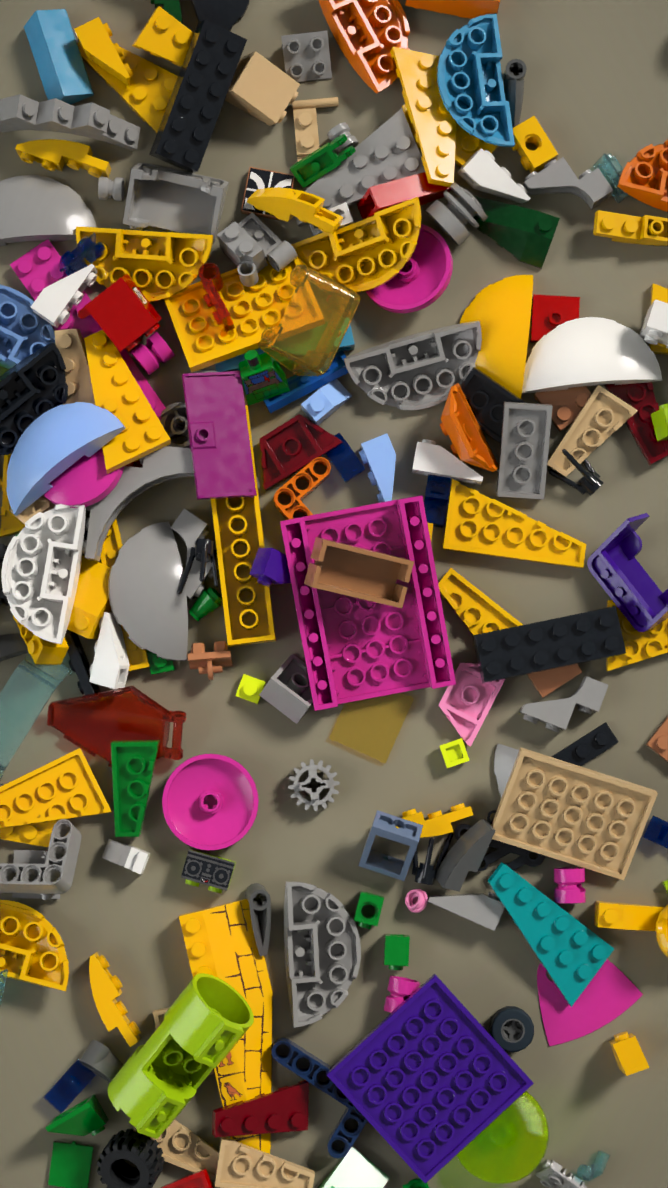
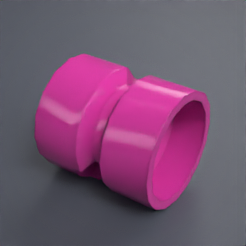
[130,332,175,376]
[553,868,586,903]
[384,976,420,1013]

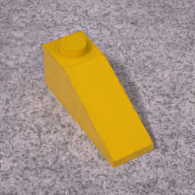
[594,901,665,931]

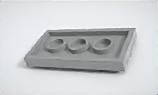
[496,402,553,499]

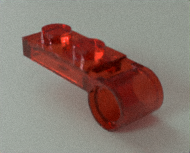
[198,263,235,332]

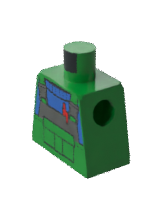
[238,350,290,406]

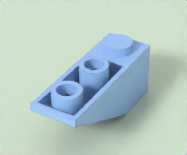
[358,433,396,503]

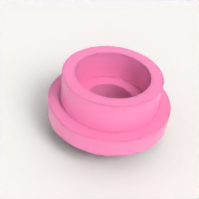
[405,889,428,913]

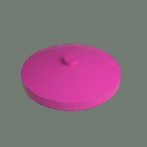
[366,224,453,313]
[43,448,124,508]
[162,754,259,850]

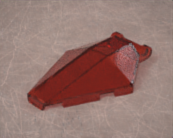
[47,686,186,768]

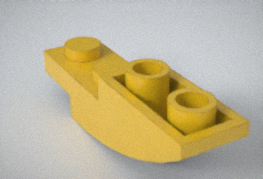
[15,139,111,178]
[247,187,343,234]
[593,210,668,246]
[395,803,473,838]
[89,952,141,1047]

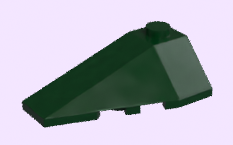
[473,196,560,269]

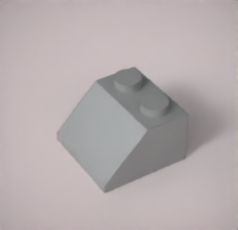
[259,654,313,724]

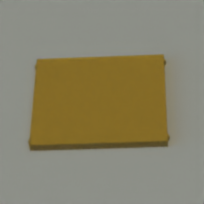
[329,693,414,763]

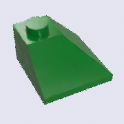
[45,1094,109,1136]

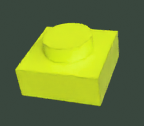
[235,674,266,704]
[439,738,470,768]

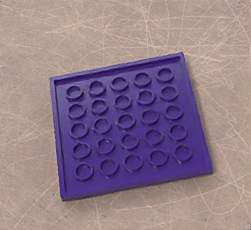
[326,973,534,1184]

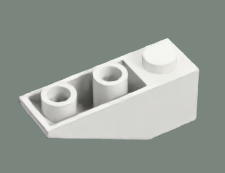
[458,148,531,204]
[31,264,97,328]
[89,612,130,689]

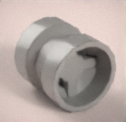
[327,122,358,154]
[98,177,124,201]

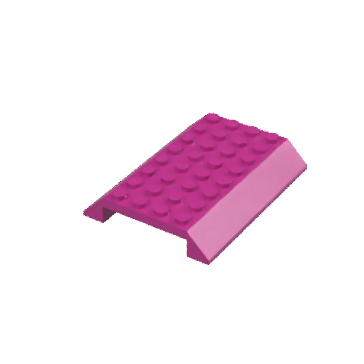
[280,495,456,711]

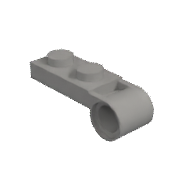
[238,212,298,272]

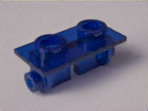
[60,233,105,276]

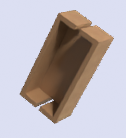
[304,537,414,608]

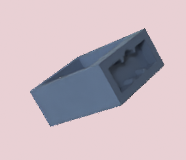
[359,810,423,881]

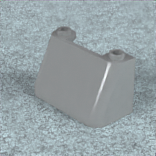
[123,163,229,244]

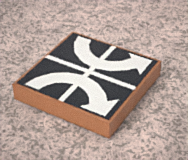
[241,167,295,222]

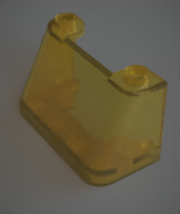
[258,265,360,376]

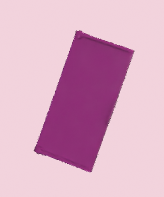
[182,370,257,500]

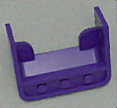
[587,513,668,632]

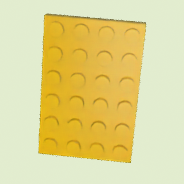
[164,247,325,373]

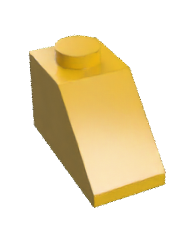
[609,1031,649,1076]

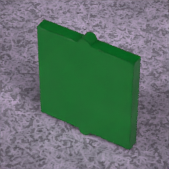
[48,1141,94,1188]

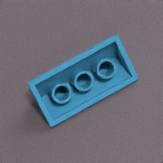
[24,9,94,105]

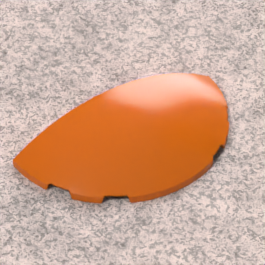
[319,0,410,94]
[617,140,668,212]

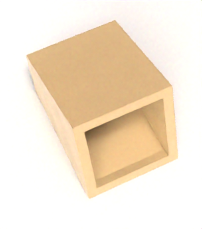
[225,51,300,126]

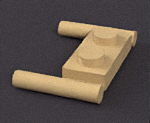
[292,97,339,162]

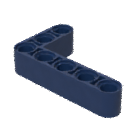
[272,1038,368,1158]

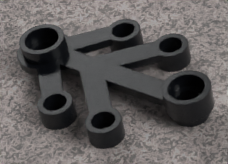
[454,810,545,871]

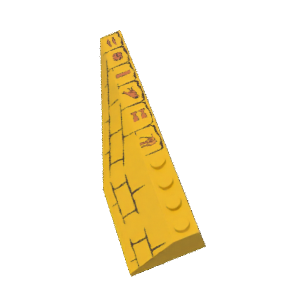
[179,899,273,1154]

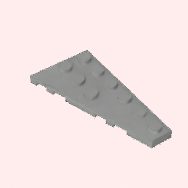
[295,108,425,227]

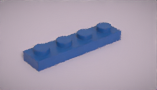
[263,350,348,413]

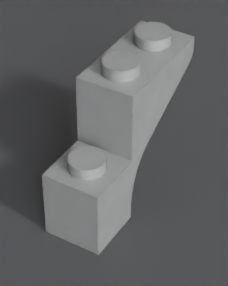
[523,157,614,209]
[171,508,219,600]
[519,676,609,733]

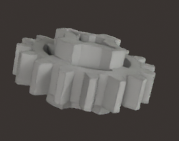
[288,759,340,811]

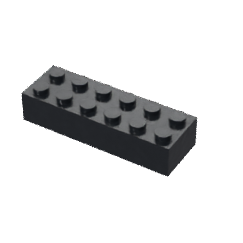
[149,20,247,173]
[473,606,626,684]

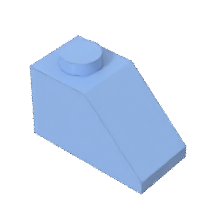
[301,379,352,425]

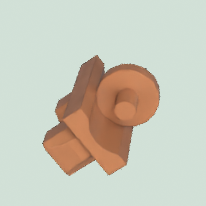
[188,641,232,680]

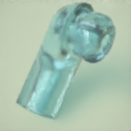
[577,1150,610,1181]

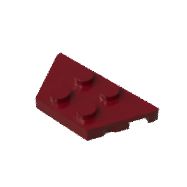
[260,414,343,491]

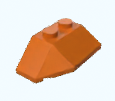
[440,383,499,472]

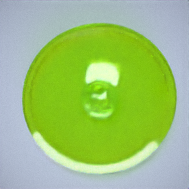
[456,1091,549,1184]

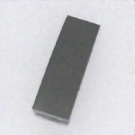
[434,819,496,892]

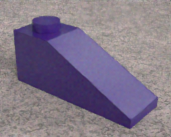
[249,548,291,586]

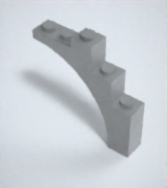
[0,94,141,151]
[82,446,194,561]

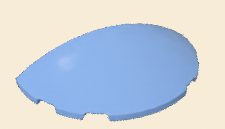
[7,402,125,516]

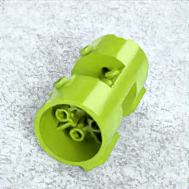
[108,973,254,1139]

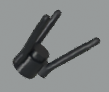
[549,449,604,496]
[177,539,219,594]
[412,832,454,885]

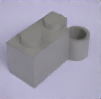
[217,221,268,287]

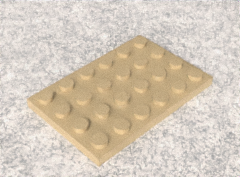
[491,747,658,880]

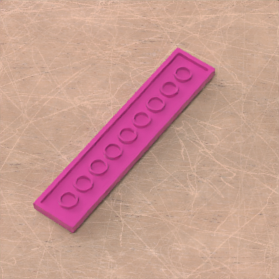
[10,239,166,421]

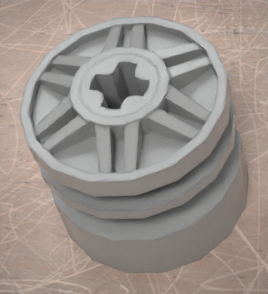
[426,182,488,246]

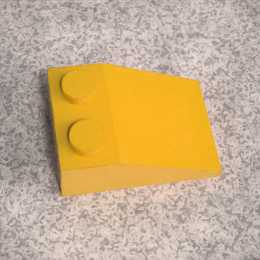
[67,555,111,639]

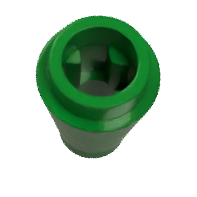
[189,586,223,621]

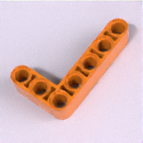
[274,457,331,520]

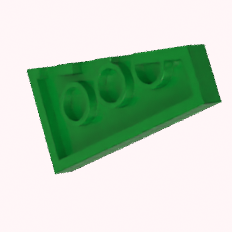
[111,740,160,837]

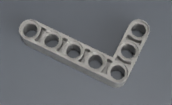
[0,819,82,894]

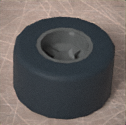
[490,1006,534,1052]

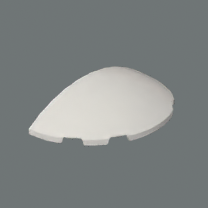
[522,317,662,394]
[1,504,86,645]

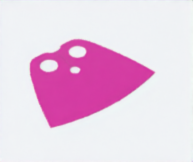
[537,959,643,1046]

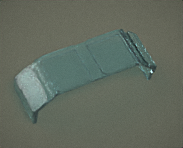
[0,653,72,787]

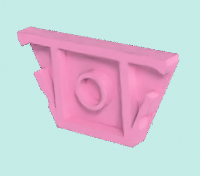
[438,663,505,747]

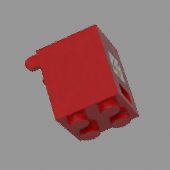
[78,274,162,352]

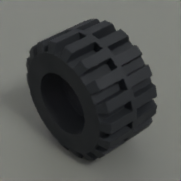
[97,1129,165,1188]

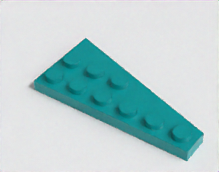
[487,862,614,1007]

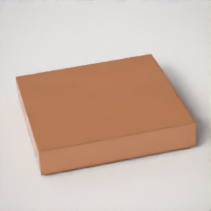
[527,664,582,698]

